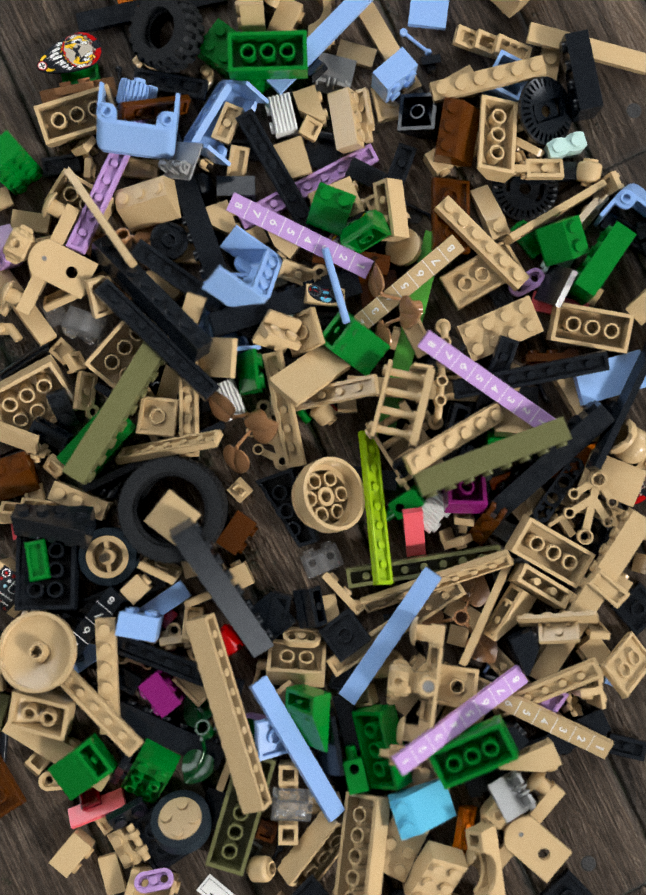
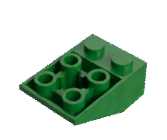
[323,311,391,376]
[236,348,266,395]
[285,684,331,752]
[47,733,118,800]
[120,738,181,804]

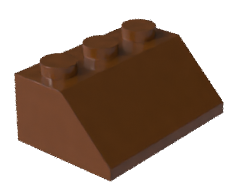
[433,97,480,168]
[0,451,41,502]

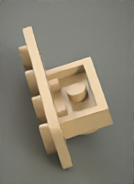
[517,610,599,644]

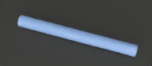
[322,248,350,324]

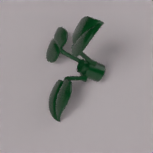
[182,696,255,784]

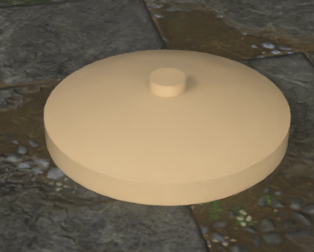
[0,611,77,693]

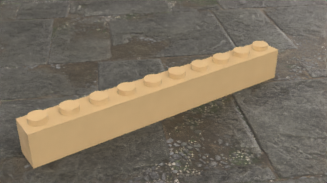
[529,507,646,680]
[185,612,272,814]

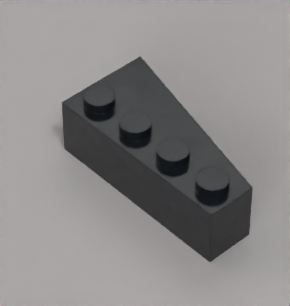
[559,29,604,123]
[256,467,320,548]
[11,504,97,550]

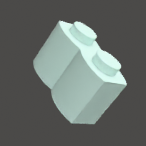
[543,131,588,159]

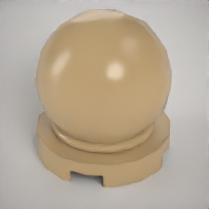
[609,419,646,465]

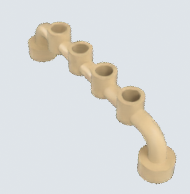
[427,319,451,430]

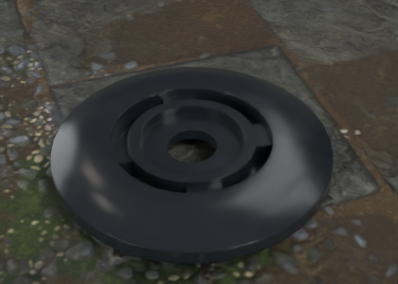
[518,76,572,146]
[492,155,559,222]

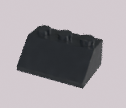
[313,708,345,776]

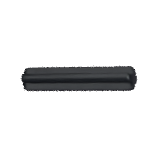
[0,343,50,380]

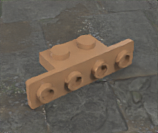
[40,77,118,104]

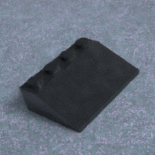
[14,535,80,611]

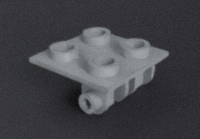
[312,53,357,94]
[158,141,204,181]
[487,770,536,824]

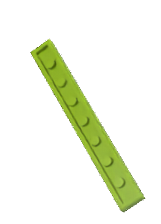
[358,430,393,585]

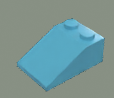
[388,778,456,840]

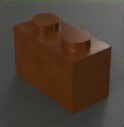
[216,510,258,555]

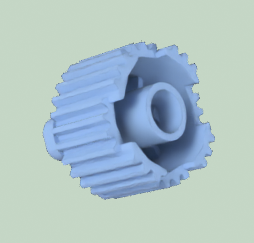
[116,77,158,109]

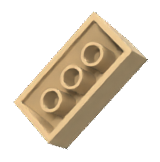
[477,94,518,183]
[277,811,343,888]

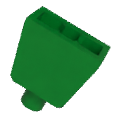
[386,484,426,522]
[343,745,369,795]

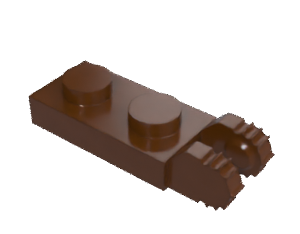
[522,348,579,364]
[467,502,507,546]

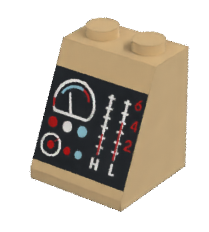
[0,557,23,618]

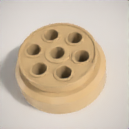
[291,457,365,533]

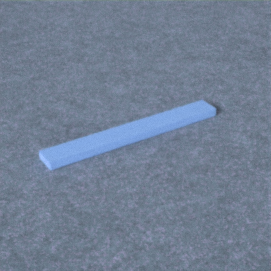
[266,0,373,95]
[338,567,442,705]
[73,580,192,673]
[249,675,345,822]

